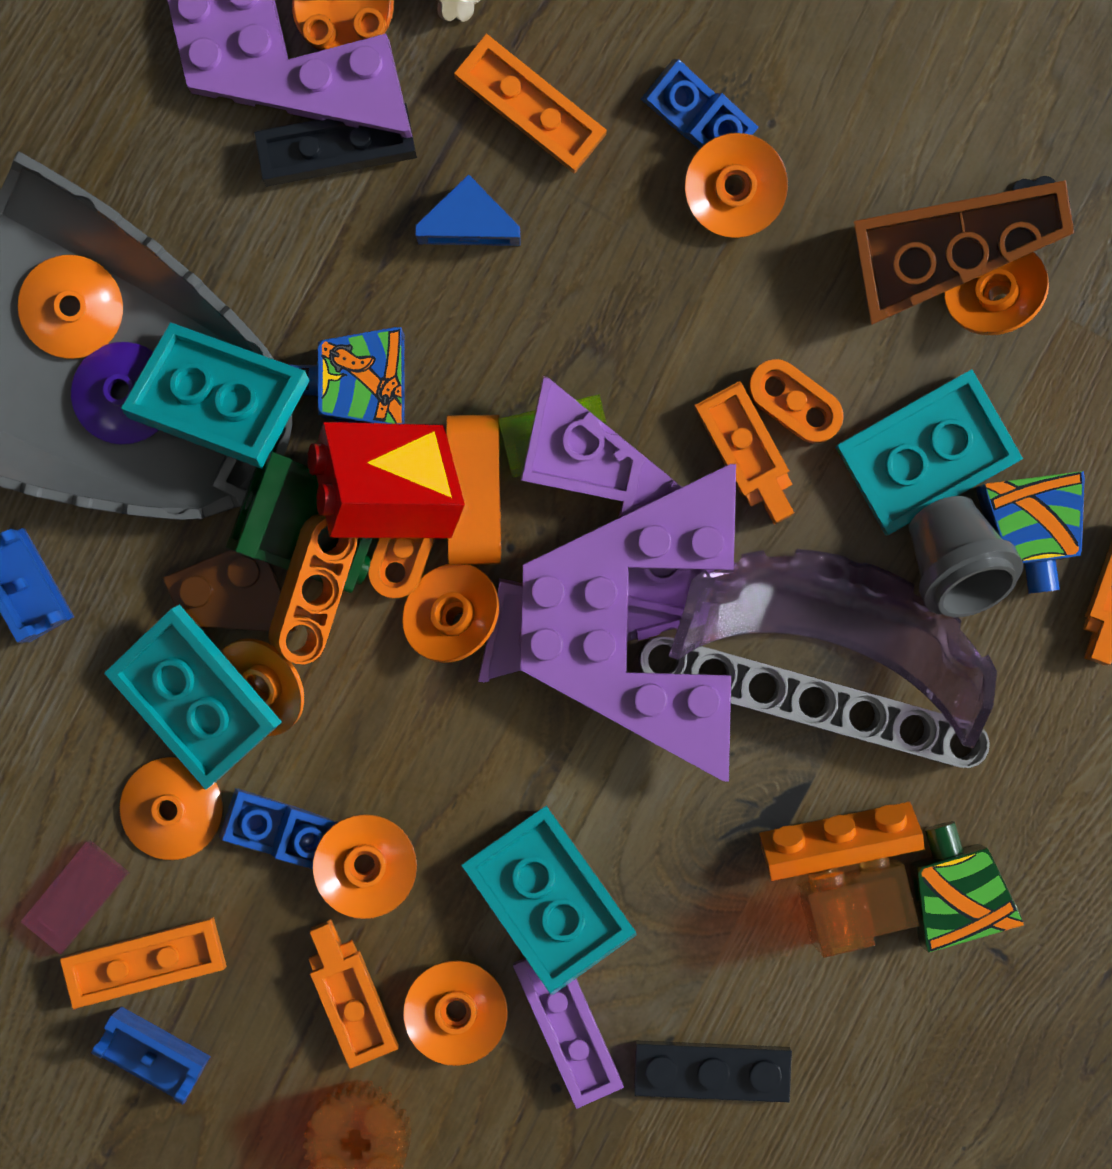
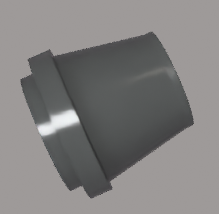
[909,496,1023,617]

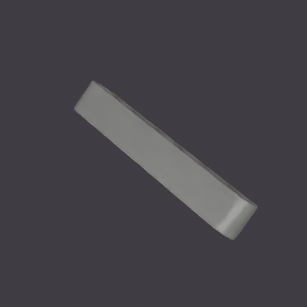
[639,637,990,768]

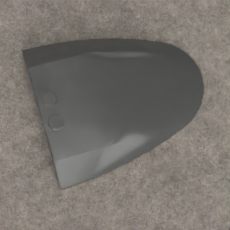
[0,151,292,520]

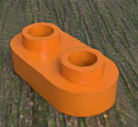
[749,359,843,443]
[369,538,436,598]

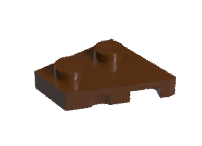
[163,550,298,633]

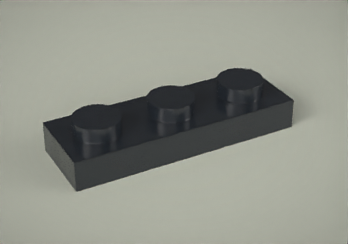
[254,103,417,187]
[634,1040,792,1103]

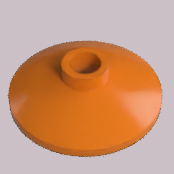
[685,133,788,238]
[945,252,1049,335]
[18,255,123,359]
[403,564,499,663]
[221,639,304,736]
[120,757,223,860]
[313,814,417,919]
[403,961,508,1066]

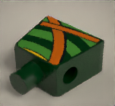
[910,821,1024,953]

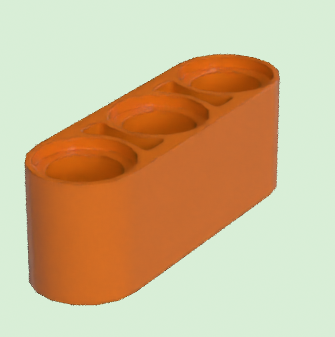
[447,415,501,565]
[268,514,358,665]

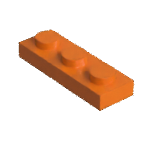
[454,33,607,174]
[759,802,925,881]
[60,917,227,1009]

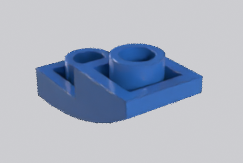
[641,59,758,149]
[219,788,338,869]

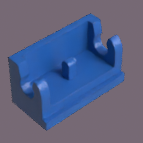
[0,528,74,643]
[91,1006,211,1105]

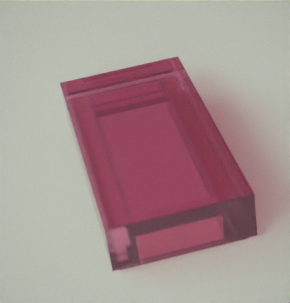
[21,840,130,955]

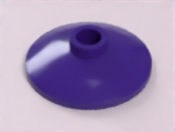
[71,342,159,445]

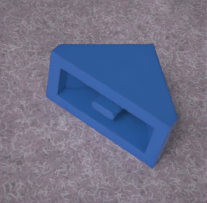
[416,174,521,246]

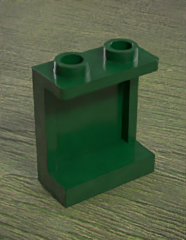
[226,452,372,593]

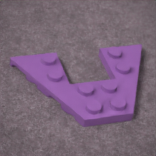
[167,0,412,138]
[478,376,714,683]
[520,464,736,781]

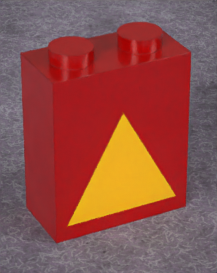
[308,422,465,538]

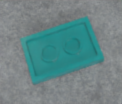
[121,322,310,469]
[835,369,1023,536]
[104,604,282,790]
[461,805,637,996]

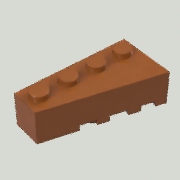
[854,180,1074,325]

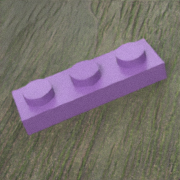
[513,958,624,1109]

